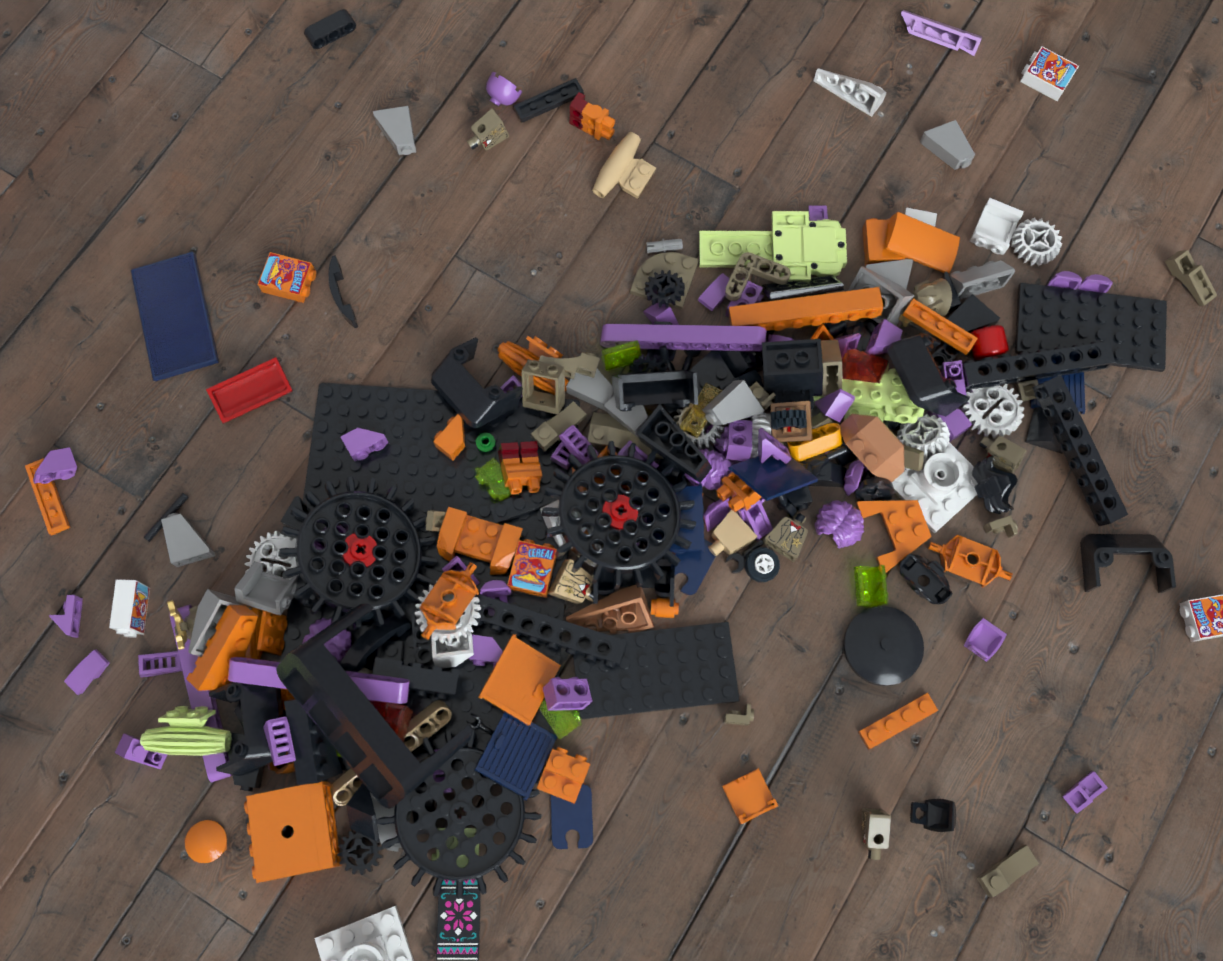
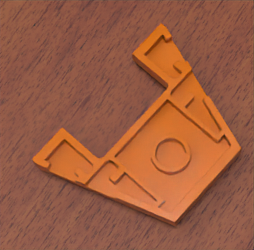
[856,500,932,574]

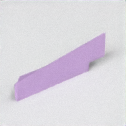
[901,10,982,56]

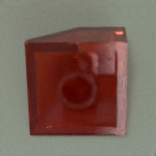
[842,349,888,383]

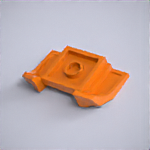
[437,507,523,575]

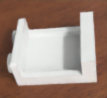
[970,198,1024,255]

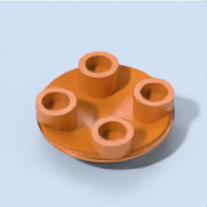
[185,820,227,863]

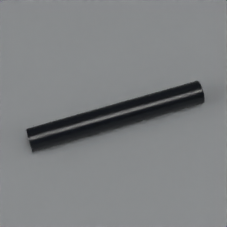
[143,493,189,542]

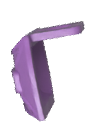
[1047,271,1082,290]
[1077,274,1112,293]
[844,460,868,496]
[703,497,745,531]
[480,580,511,616]
[964,618,1007,662]

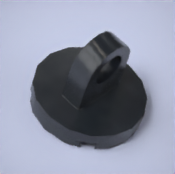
[855,470,895,502]

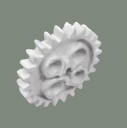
[961,384,1024,439]
[245,531,297,580]
[415,581,481,644]

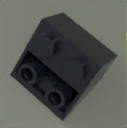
[717,350,763,379]

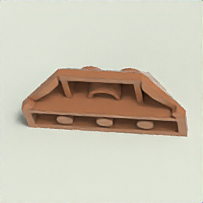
[840,414,905,482]

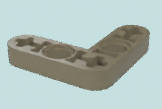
[725,252,791,301]

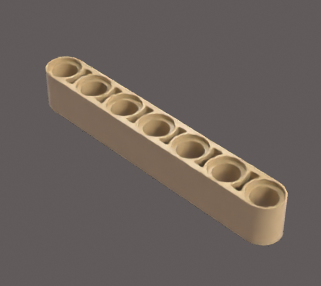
[330,700,451,806]

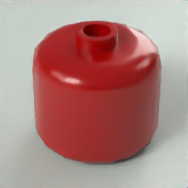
[970,325,1009,361]

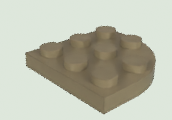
[630,252,699,310]

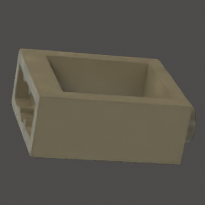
[522,359,565,414]

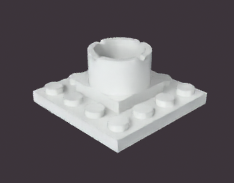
[892,442,978,534]
[314,906,414,961]

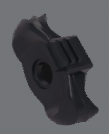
[972,456,1018,514]
[900,554,953,605]

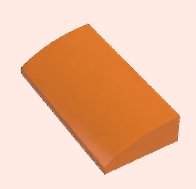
[885,212,960,274]

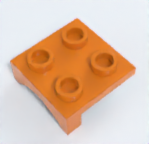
[722,768,778,824]

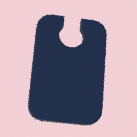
[675,539,716,595]
[551,784,593,849]

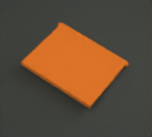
[478,634,561,726]

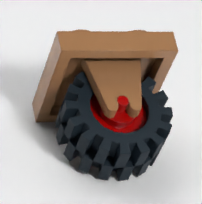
[770,401,812,443]

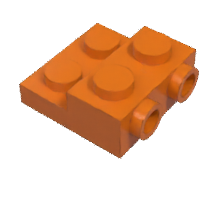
[536,747,590,804]

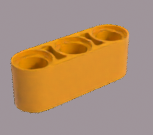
[787,423,843,462]

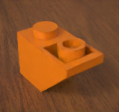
[433,414,465,461]

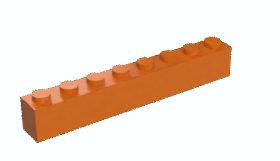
[729,287,883,331]

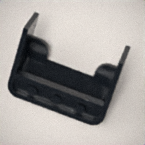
[886,333,969,417]
[431,337,523,428]
[612,370,698,411]
[1080,534,1176,593]
[593,551,675,607]
[209,682,287,776]

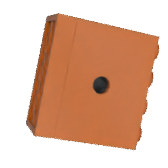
[244,781,342,883]

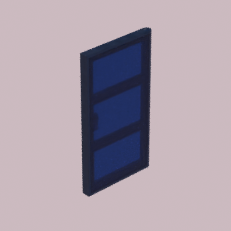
[131,252,219,381]

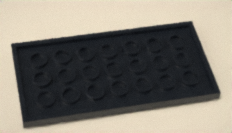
[1015,283,1167,372]
[573,622,740,720]

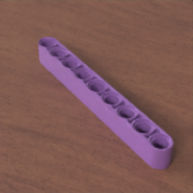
[600,324,767,351]
[169,604,232,783]
[228,657,409,704]

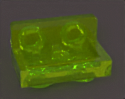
[601,340,641,371]
[475,458,511,501]
[854,565,888,607]
[539,700,582,740]

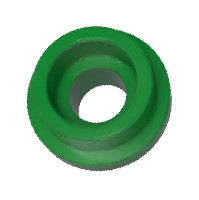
[476,433,495,452]

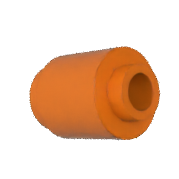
[650,597,679,618]

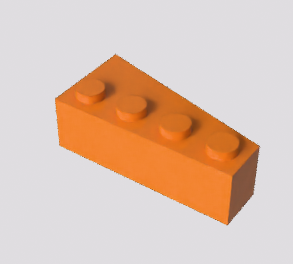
[186,605,258,691]

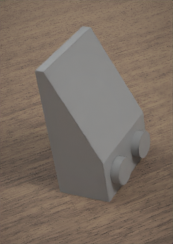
[848,266,914,326]
[188,589,251,657]

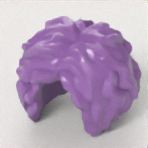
[684,449,733,490]
[814,500,864,548]
[302,618,352,664]

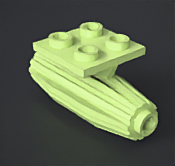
[140,706,232,756]

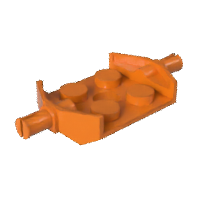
[928,535,1013,587]
[419,562,479,640]

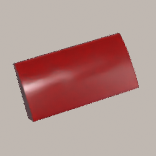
[206,357,293,424]

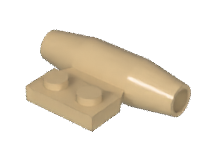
[592,132,656,199]

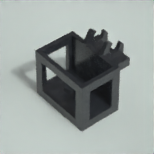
[762,339,823,409]

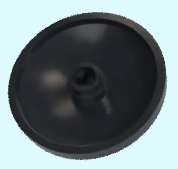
[843,606,924,686]

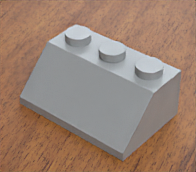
[949,260,1015,300]

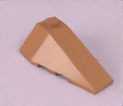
[566,585,654,634]

